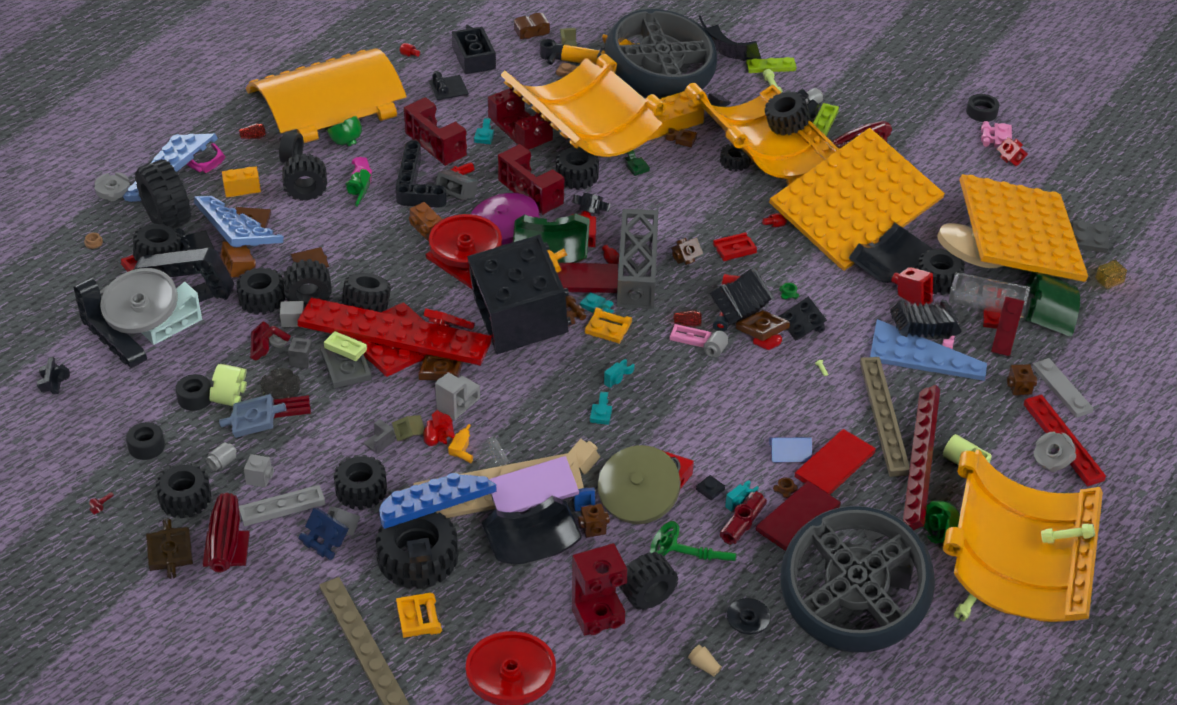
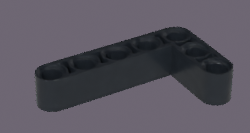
[395,140,447,208]
[133,248,234,300]
[74,278,147,369]

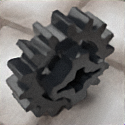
[572,192,611,214]

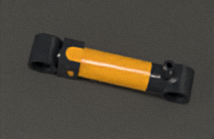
[540,39,605,65]

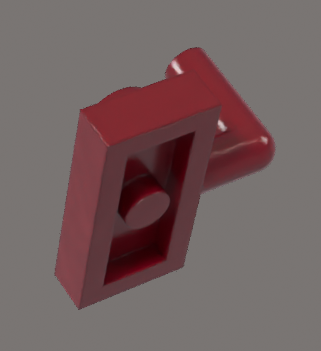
[250,321,291,360]

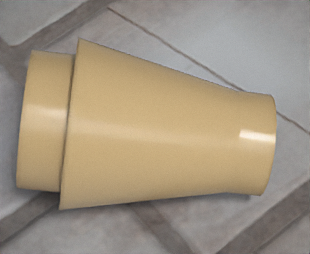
[688,645,722,677]

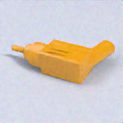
[448,424,473,464]

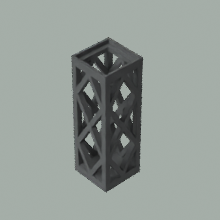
[617,209,659,309]

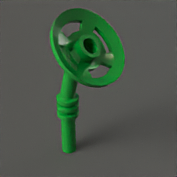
[650,521,737,561]

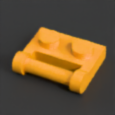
[585,307,632,344]
[396,593,442,638]

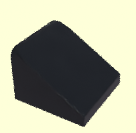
[708,93,731,107]

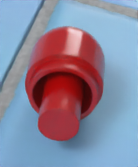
[399,43,420,57]
[762,213,787,227]
[602,245,619,264]
[423,420,439,446]

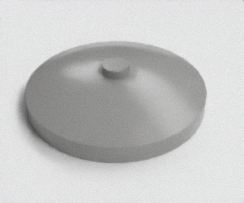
[101,268,178,334]

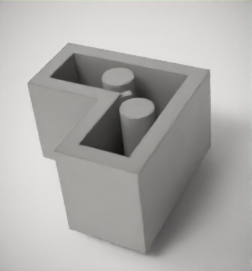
[435,372,480,420]

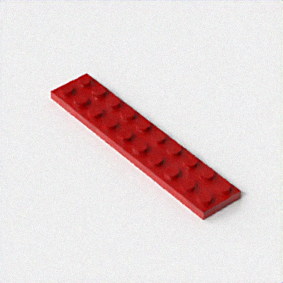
[298,298,492,366]

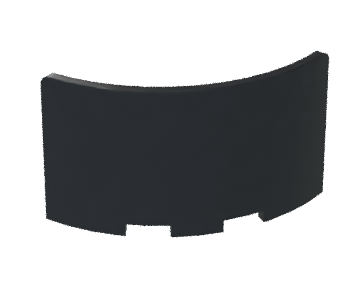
[699,15,761,61]
[849,222,932,283]
[482,495,582,564]

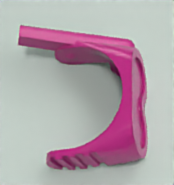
[186,143,225,173]

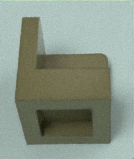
[560,28,577,47]
[392,415,424,442]

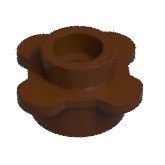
[773,477,798,498]

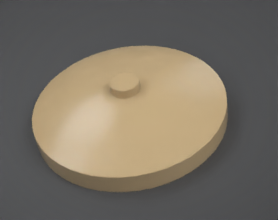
[937,223,1002,268]

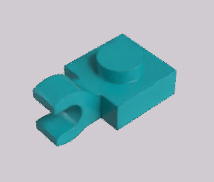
[474,118,494,145]
[580,292,614,313]
[604,359,635,388]
[590,391,612,425]
[725,480,759,512]

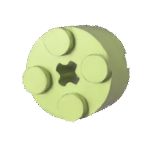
[210,364,247,406]

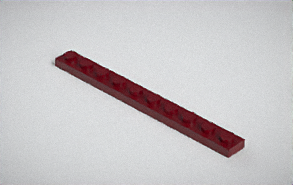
[903,385,940,530]

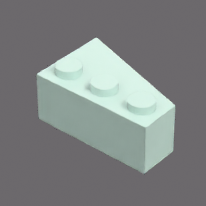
[142,282,202,345]

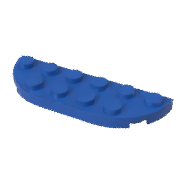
[379,473,497,529]

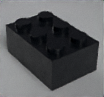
[452,26,496,74]

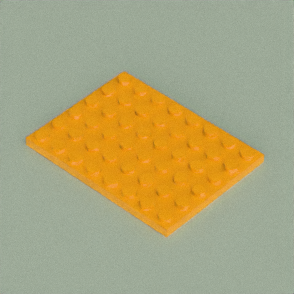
[769,128,945,271]
[960,174,1088,282]

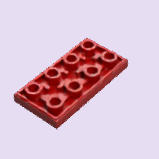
[794,429,876,495]

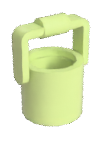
[943,434,992,465]

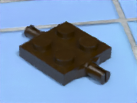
[146,518,193,579]

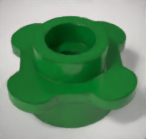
[779,283,799,299]

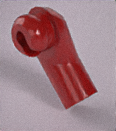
[753,334,782,350]

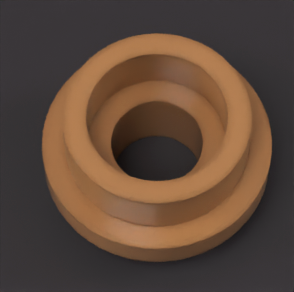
[84,233,103,249]

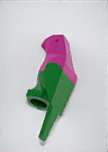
[345,157,372,207]

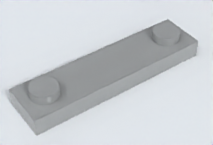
[1032,358,1094,418]
[239,485,325,527]

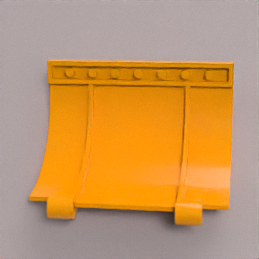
[246,48,407,143]
[501,54,666,157]
[685,83,839,179]
[943,449,1103,622]

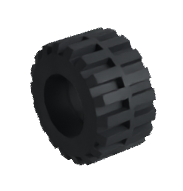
[765,91,810,135]
[556,147,599,190]
[282,154,327,201]
[133,224,181,261]
[917,248,965,295]
[283,259,332,307]
[236,267,286,315]
[341,273,391,312]
[334,455,387,510]
[156,463,212,518]
[619,552,678,610]

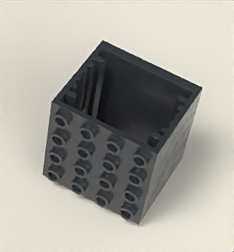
[467,234,572,355]

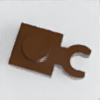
[665,128,697,148]

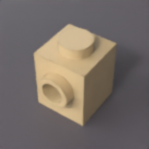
[569,438,600,475]

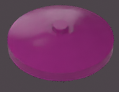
[471,193,540,245]

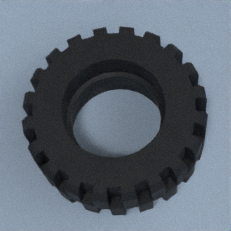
[135,159,191,229]
[376,512,458,589]

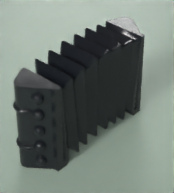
[710,267,774,325]
[890,300,962,338]

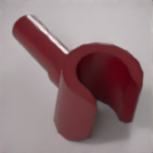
[89,492,114,515]

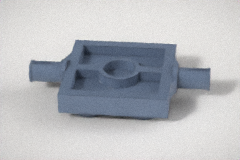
[219,394,286,438]

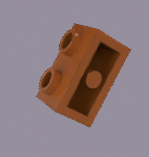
[409,202,443,241]
[220,242,256,278]

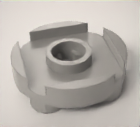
[94,172,130,201]
[1034,432,1076,472]

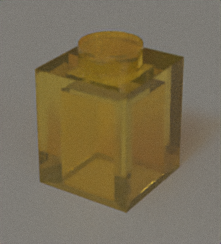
[1095,260,1127,289]

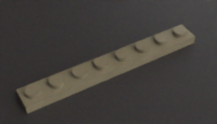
[860,357,910,477]
[319,577,409,705]

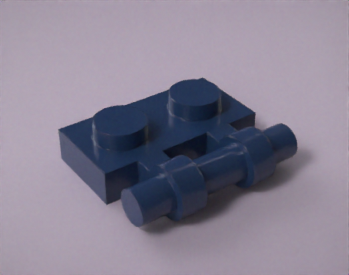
[298,508,349,560]

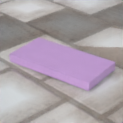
[488,456,579,513]

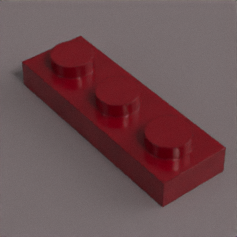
[991,297,1025,356]

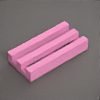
[670,324,711,347]

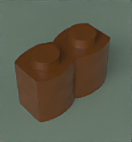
[514,13,550,39]

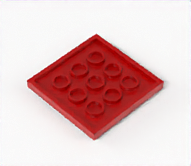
[353,302,428,377]

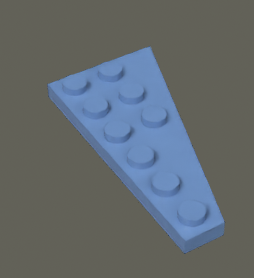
[123,133,218,202]
[194,196,284,247]
[870,319,987,381]

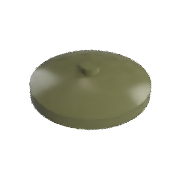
[598,445,681,524]

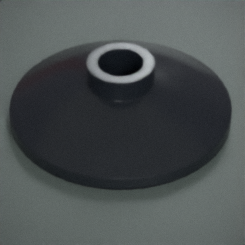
[727,598,771,635]

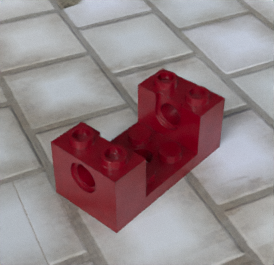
[488,87,553,150]
[404,97,467,166]
[498,144,565,215]
[572,543,627,636]

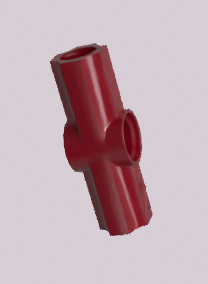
[720,491,767,545]

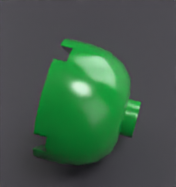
[327,116,362,147]
[923,501,960,543]

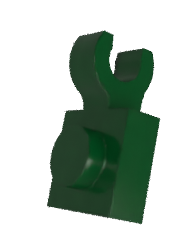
[625,150,650,176]

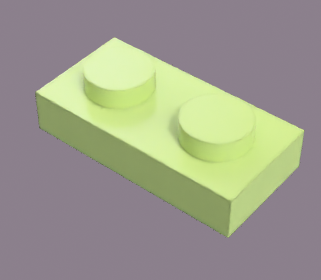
[324,331,367,361]

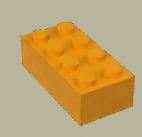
[648,91,704,141]

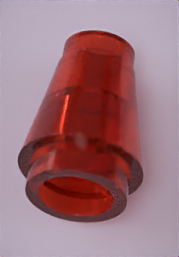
[239,122,266,139]
[673,309,702,328]

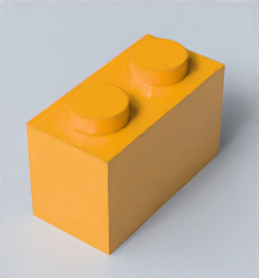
[222,166,261,197]

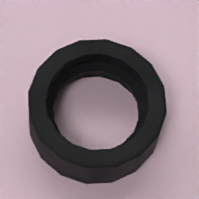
[966,94,1000,122]
[279,131,304,163]

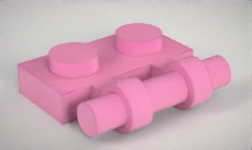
[981,121,1012,148]

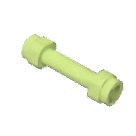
[763,69,783,92]
[1041,523,1095,544]
[954,593,977,621]

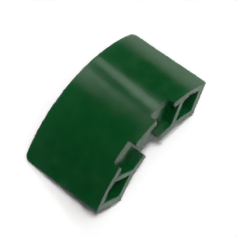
[513,213,590,263]
[1025,271,1080,337]

